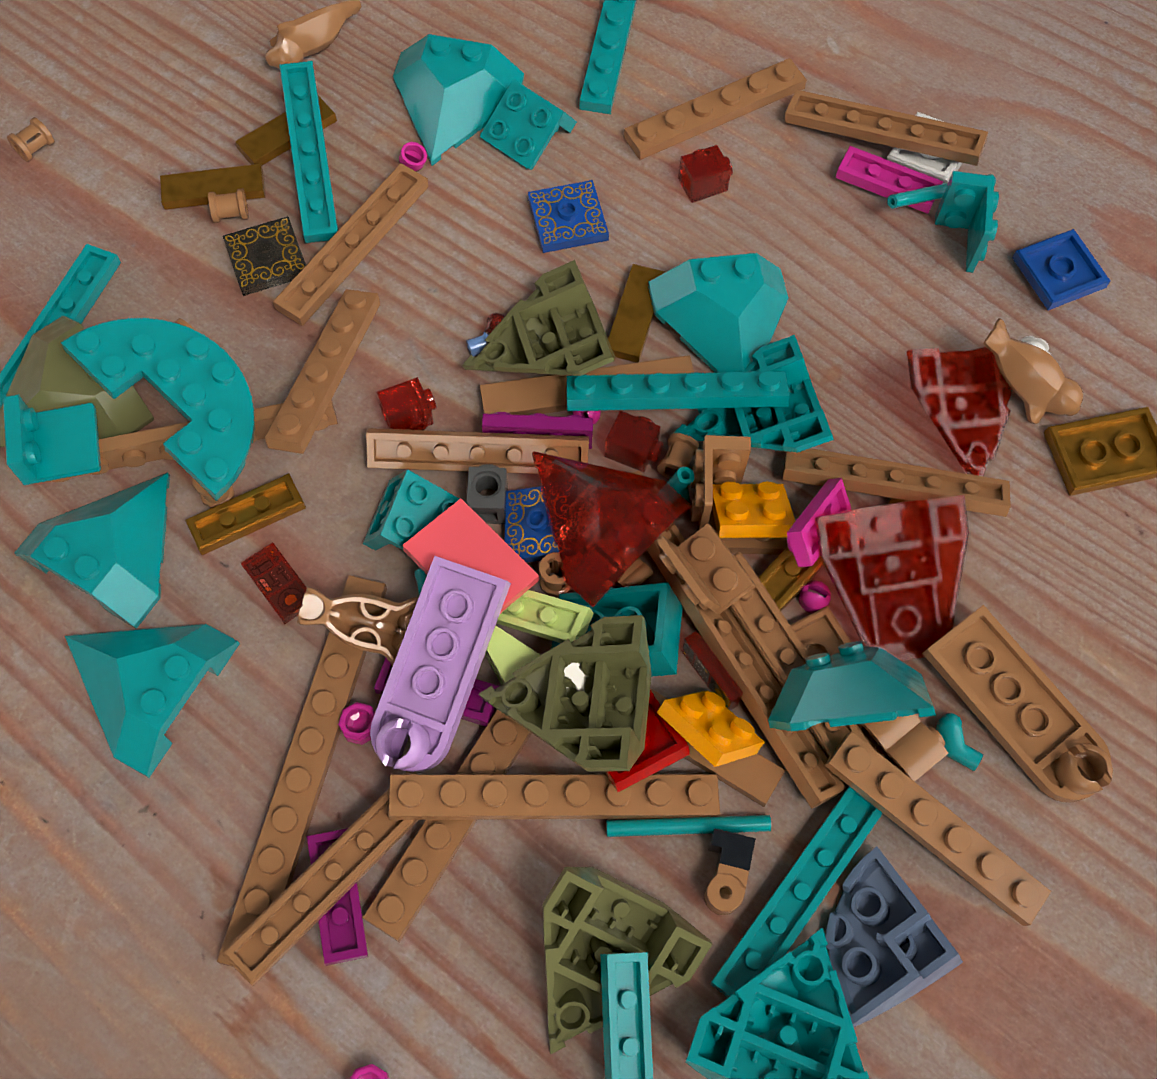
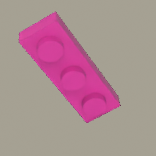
[835,146,943,214]
[787,478,852,567]

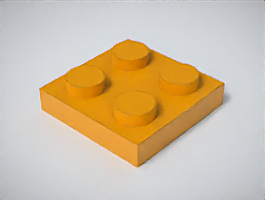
[712,481,796,538]
[657,690,765,767]

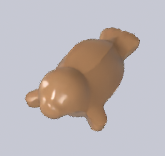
[265,0,362,69]
[983,318,1083,424]
[297,587,419,667]

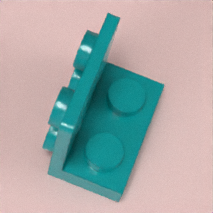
[480,79,577,170]
[935,171,999,273]
[3,394,101,485]
[363,469,467,551]

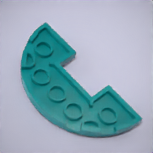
[61,318,255,501]

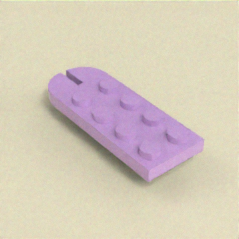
[370,556,511,772]

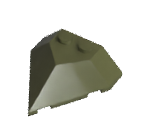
[462,260,615,376]
[0,316,154,447]
[478,615,652,772]
[542,867,712,1054]

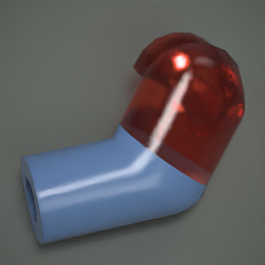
[466,313,505,356]

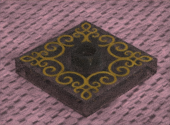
[223,216,306,296]

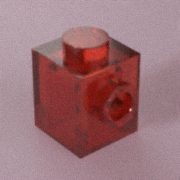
[678,145,733,203]
[377,377,437,430]
[604,410,664,473]

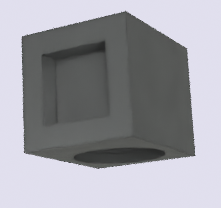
[466,464,508,524]

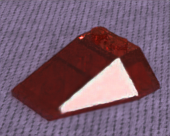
[815,495,969,661]

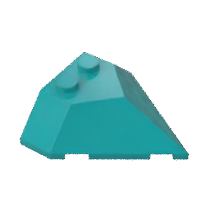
[393,34,524,166]
[648,253,789,373]
[674,335,834,453]
[14,472,170,629]
[65,624,240,778]
[768,641,936,731]
[685,928,869,1079]

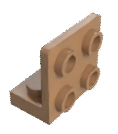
[691,435,751,530]
[657,523,756,614]

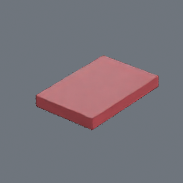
[402,498,539,614]

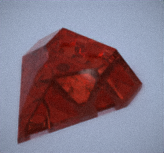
[906,347,1014,477]
[532,451,692,607]

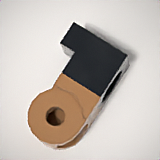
[704,828,756,915]

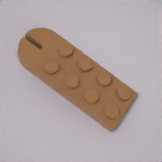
[922,605,1113,803]

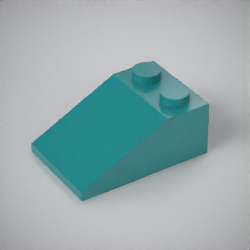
[551,582,683,677]

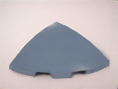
[826,847,963,1027]

